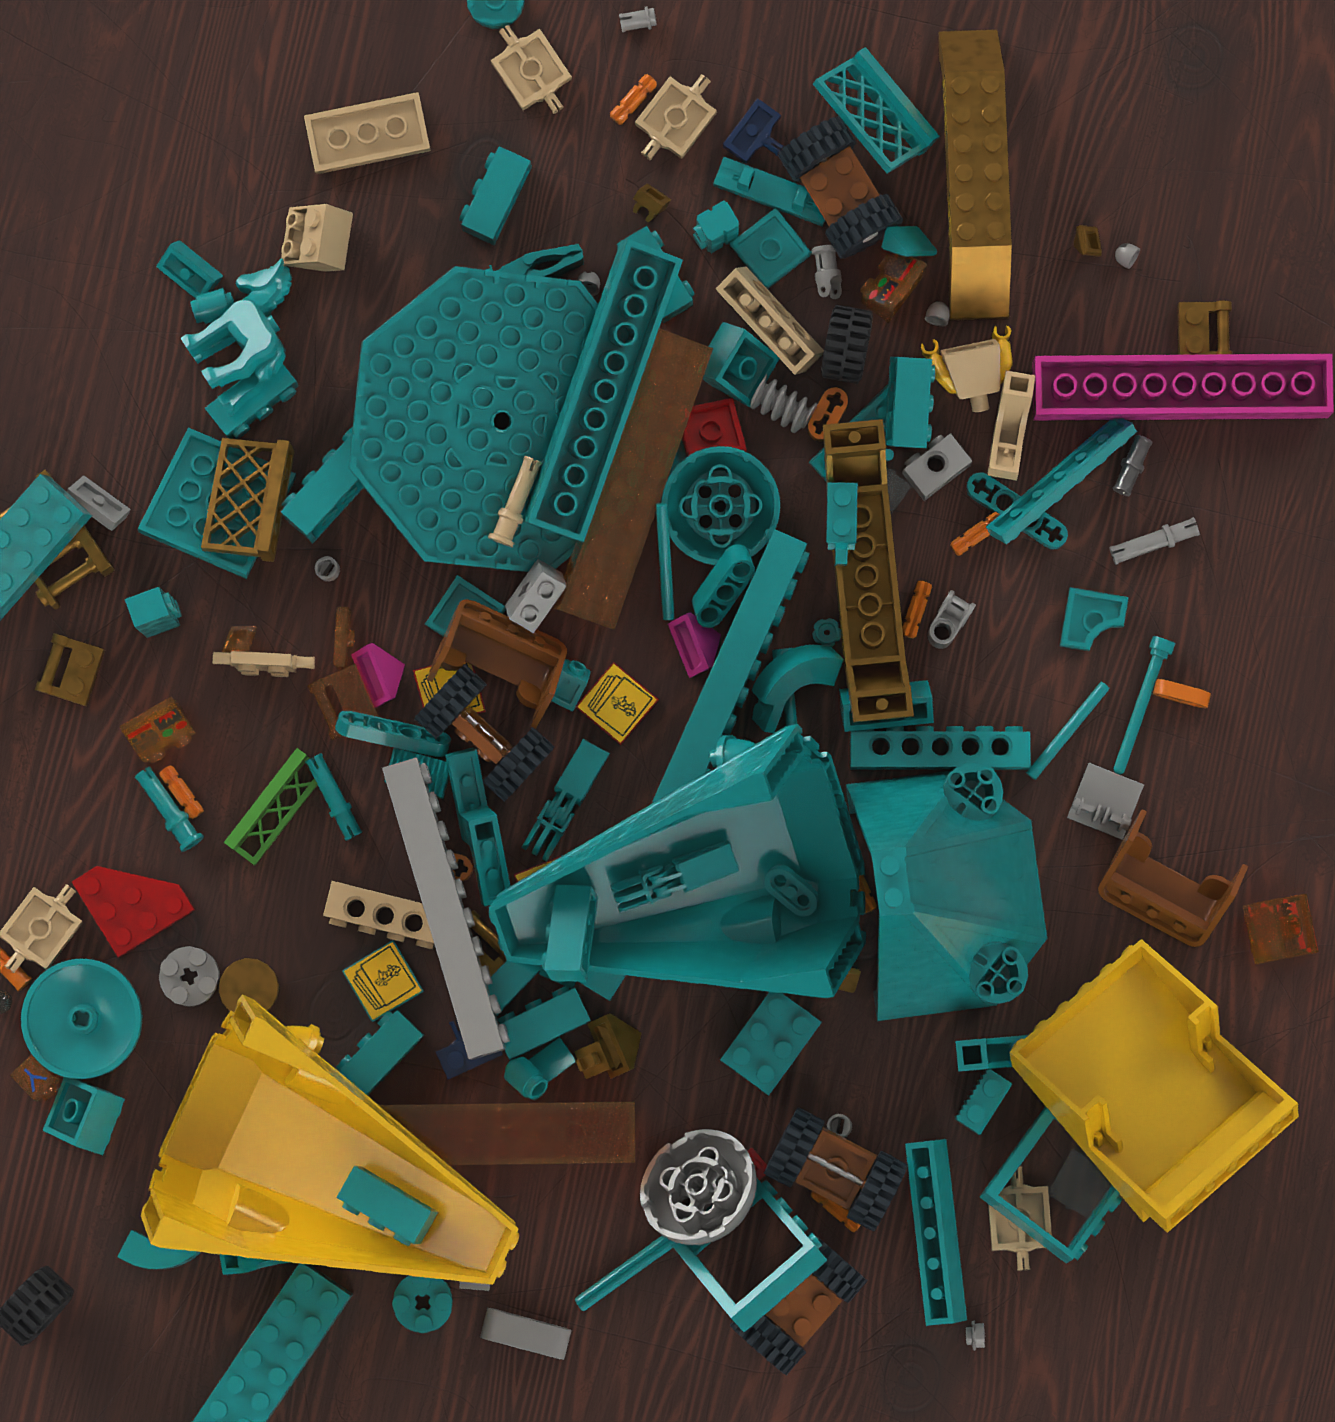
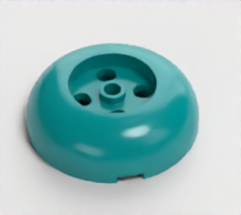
[661,446,780,565]

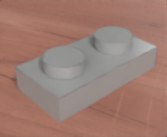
[67,475,131,531]

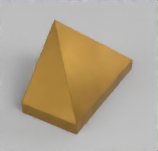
[588,1014,642,1079]

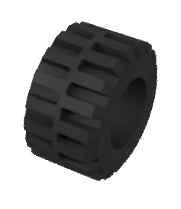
[821,305,873,384]
[0,1265,74,1346]

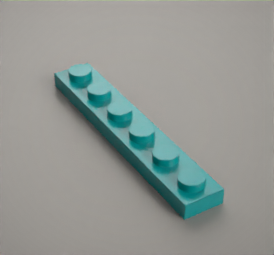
[986,418,1137,544]

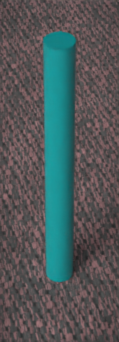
[656,503,675,620]
[1026,681,1110,780]

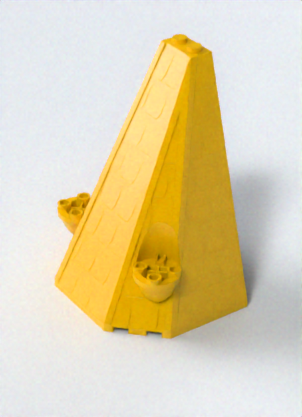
[141,994,519,1285]

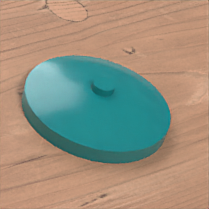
[21,959,142,1079]

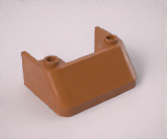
[427,599,567,729]
[1098,809,1248,947]

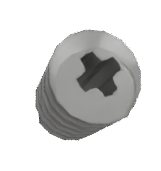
[750,375,818,433]

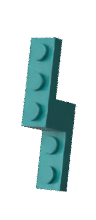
[445,747,510,906]

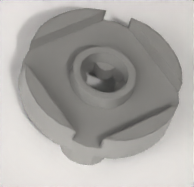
[159,946,220,1007]

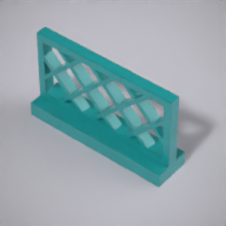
[813,47,940,174]

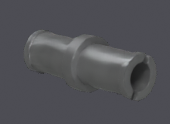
[1113,435,1153,496]

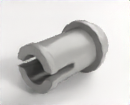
[619,6,657,32]

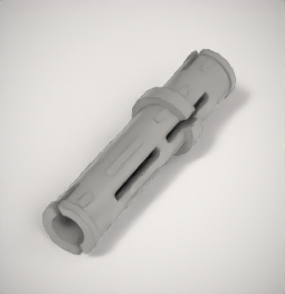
[1109,517,1200,565]

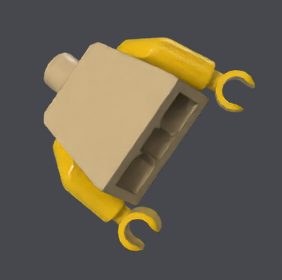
[921,326,1013,412]

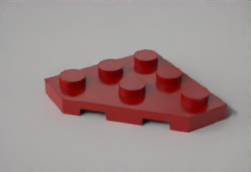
[72,866,195,958]

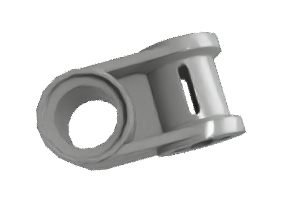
[927,590,976,649]

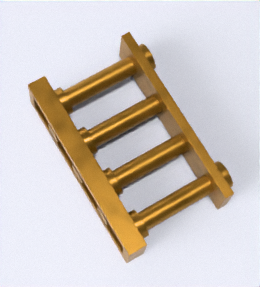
[0,470,115,610]

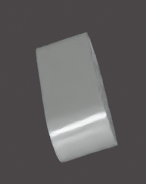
[480,1308,572,1360]

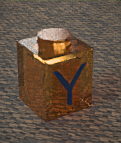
[10,1054,61,1101]

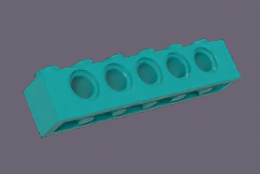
[850,726,1031,770]

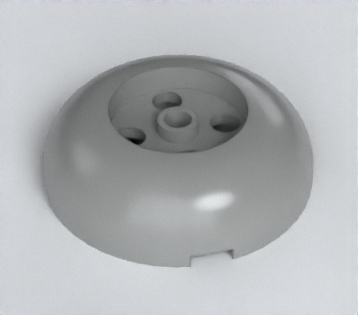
[640,1129,757,1245]

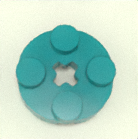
[392,1275,453,1333]

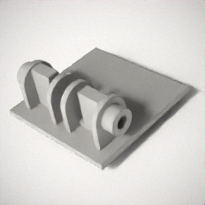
[1067,763,1144,840]

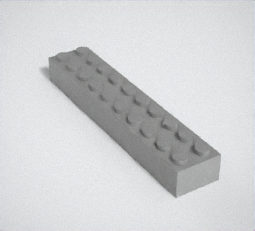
[382,757,510,1060]

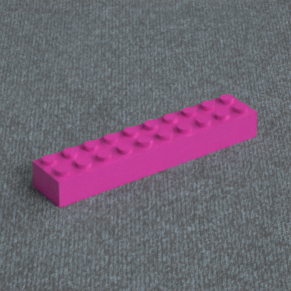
[1032,354,1334,421]

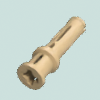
[488,456,542,547]

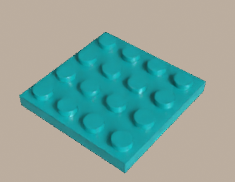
[138,427,296,579]

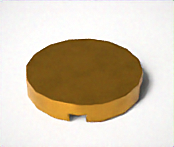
[219,958,279,1012]

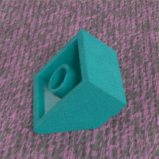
[694,322,780,408]
[43,1077,125,1155]

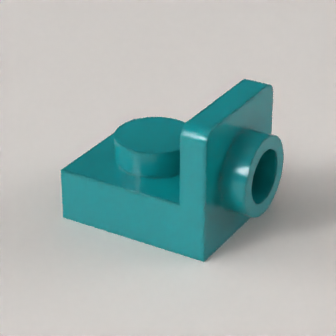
[551,659,591,712]

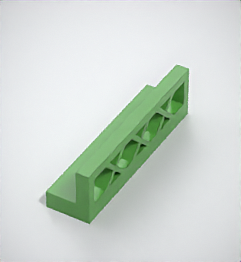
[224,748,319,866]

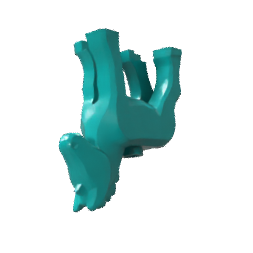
[181,258,292,417]

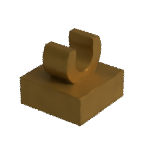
[633,183,671,222]
[574,1039,615,1079]

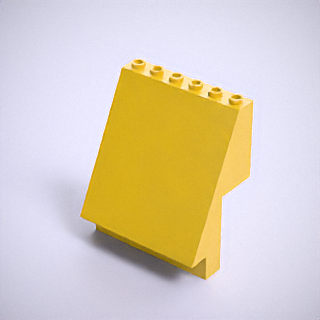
[1010,939,1299,1233]

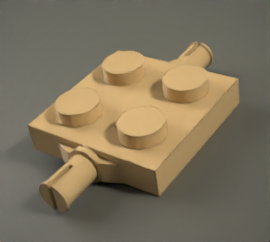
[491,25,572,114]
[635,74,717,160]
[213,651,315,677]
[0,884,83,973]
[988,1167,1052,1271]

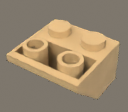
[281,204,353,272]

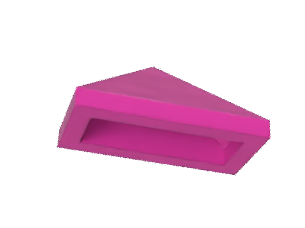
[668,612,721,678]
[351,643,405,709]

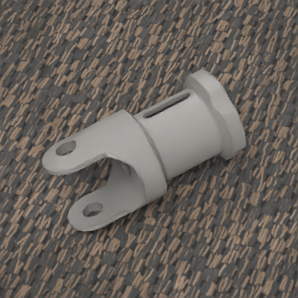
[812,245,842,299]

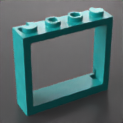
[980,1106,1123,1263]
[672,1178,827,1332]

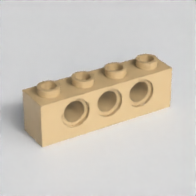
[716,266,824,375]
[323,881,434,950]

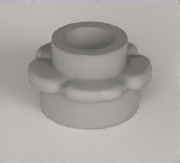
[966,1321,985,1351]

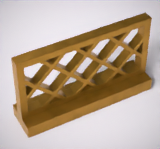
[201,438,295,562]

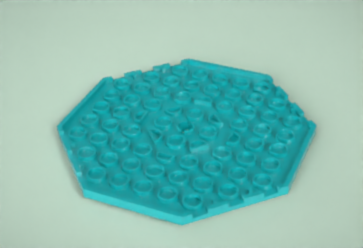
[349,266,653,572]

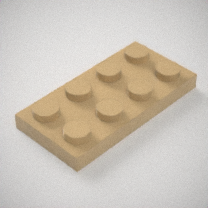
[304,92,431,174]

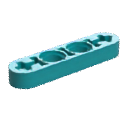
[966,473,1068,549]
[335,711,451,757]

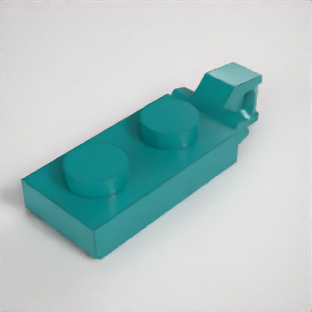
[826,482,858,566]

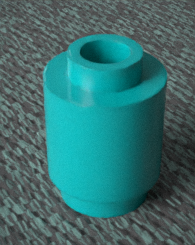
[190,288,235,324]
[504,1057,548,1100]

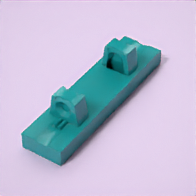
[713,157,825,227]

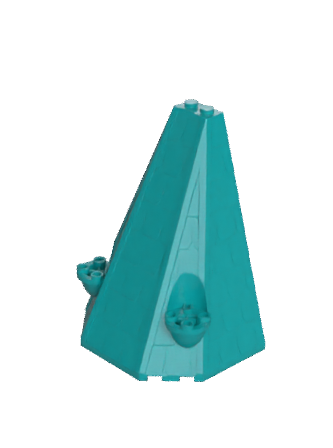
[489,724,866,998]
[846,763,1048,1021]

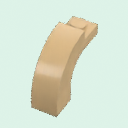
[988,370,1035,481]

